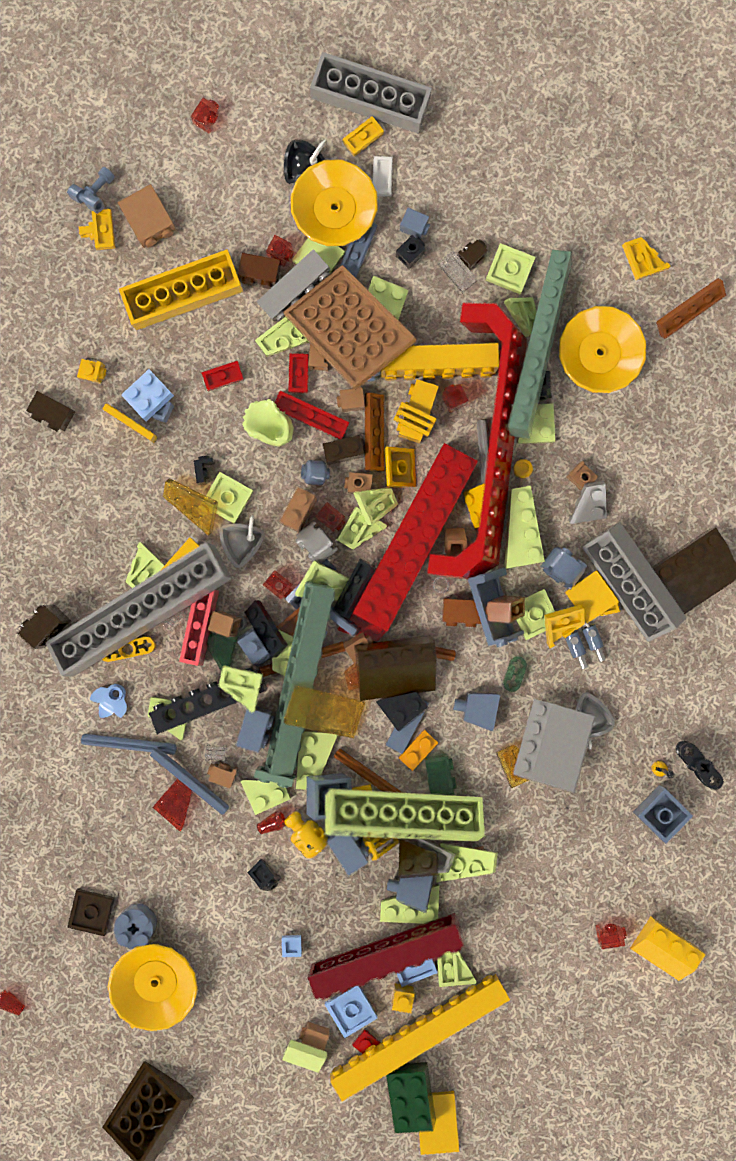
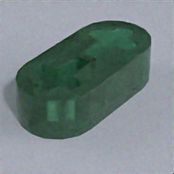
[503,656,527,692]

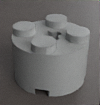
[295,520,338,564]

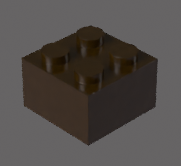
[17,605,71,649]

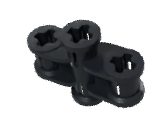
[675,740,724,790]

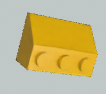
[630,916,705,981]

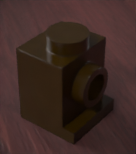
[457,239,488,271]

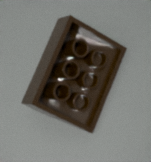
[652,527,736,615]
[354,635,437,701]
[102,1061,194,1161]

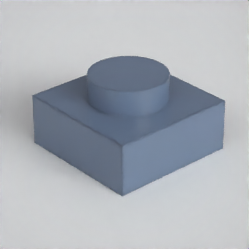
[151,402,174,423]

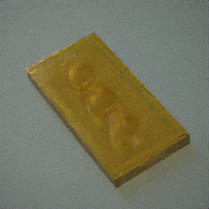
[283,685,366,739]

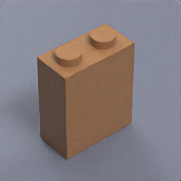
[117,184,176,248]
[279,487,317,533]

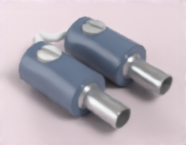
[565,623,606,669]

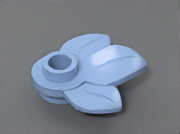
[90,684,127,718]

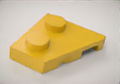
[622,237,671,280]
[463,484,484,529]
[545,605,585,648]

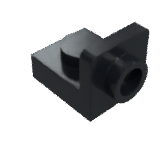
[193,456,215,485]
[247,859,281,891]

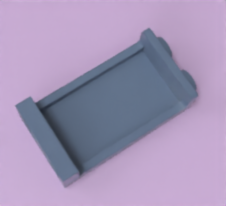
[468,567,524,647]

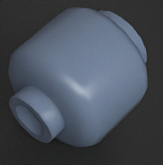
[301,460,330,486]

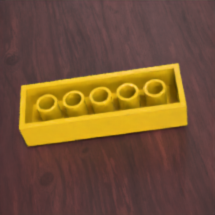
[119,249,243,330]
[381,343,499,381]

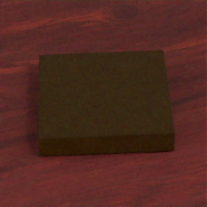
[67,889,115,936]

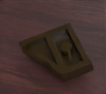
[398,840,438,878]

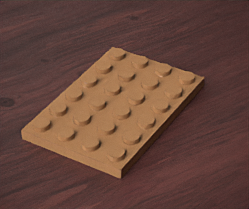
[283,265,416,391]

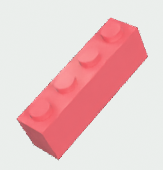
[179,590,219,666]

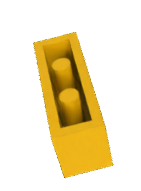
[396,379,439,443]

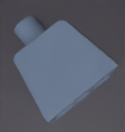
[237,627,272,667]
[453,693,500,731]
[387,876,434,913]

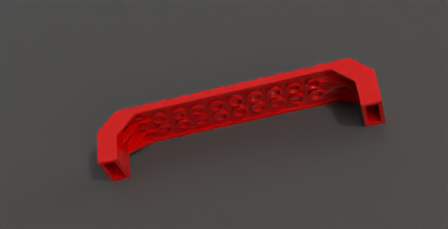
[427,303,527,580]

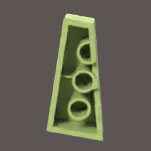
[504,486,545,569]

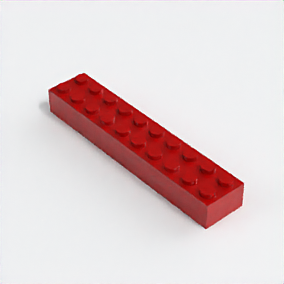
[353,443,478,632]

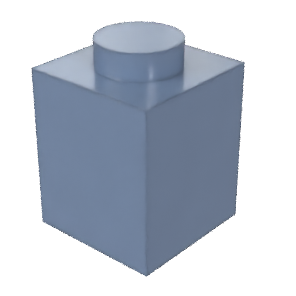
[400,208,430,239]

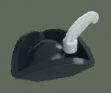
[284,139,327,184]

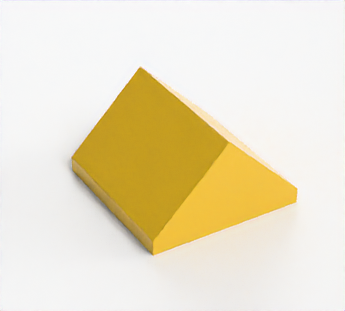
[385,446,416,488]

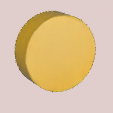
[513,459,533,479]

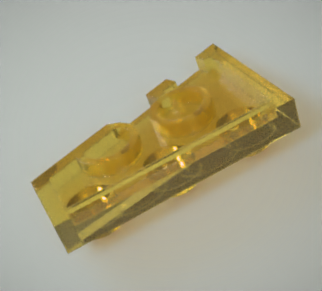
[163,478,218,536]

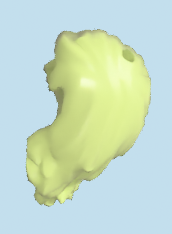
[242,399,294,447]

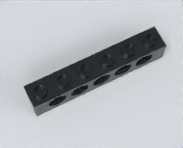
[148,666,268,734]

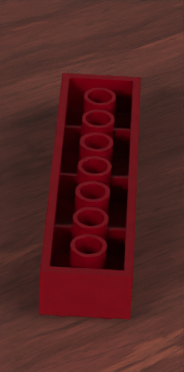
[307,913,464,1000]

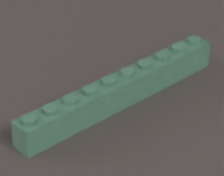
[508,249,572,439]
[264,582,335,776]

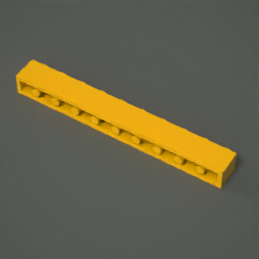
[330,974,510,1102]

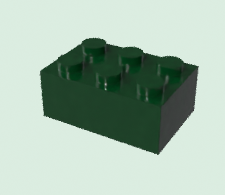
[386,1062,436,1134]

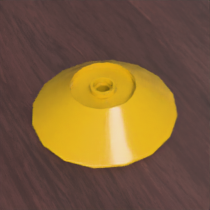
[291,160,378,246]
[559,306,646,393]
[108,944,198,1031]

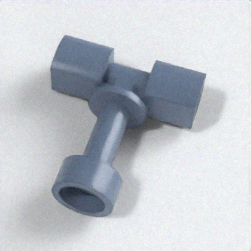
[67,167,115,214]

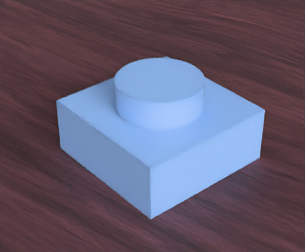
[282,935,302,957]

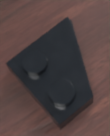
[376,692,429,732]

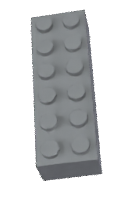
[310,52,432,134]
[582,522,687,642]

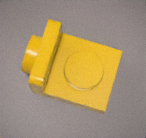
[77,359,106,384]

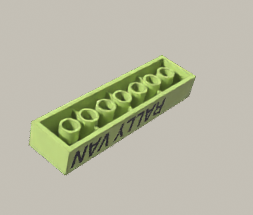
[325,789,485,841]

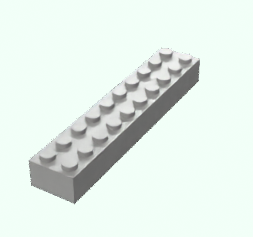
[45,542,232,677]

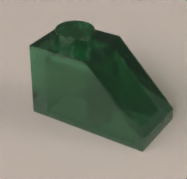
[207,632,238,672]

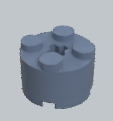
[540,547,587,590]
[114,904,157,949]

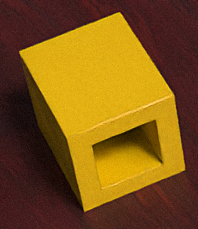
[391,983,414,1013]

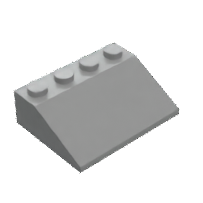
[513,699,595,793]

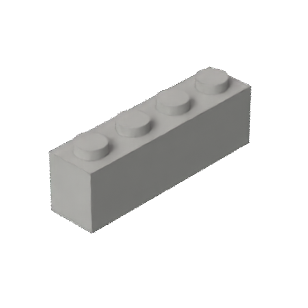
[257,249,330,322]

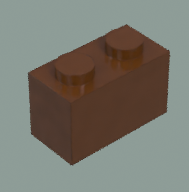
[238,253,281,289]

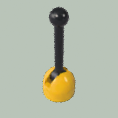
[651,761,674,779]

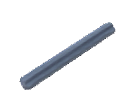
[81,734,177,755]
[150,747,229,815]

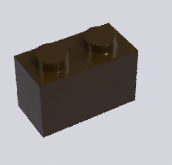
[26,391,75,432]
[322,435,364,465]

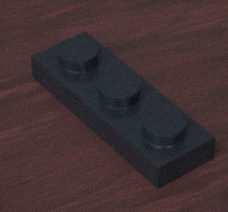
[333,558,377,619]
[244,600,288,658]

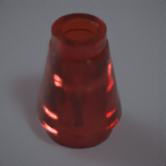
[257,811,286,835]
[0,990,25,1016]

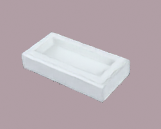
[373,156,393,196]

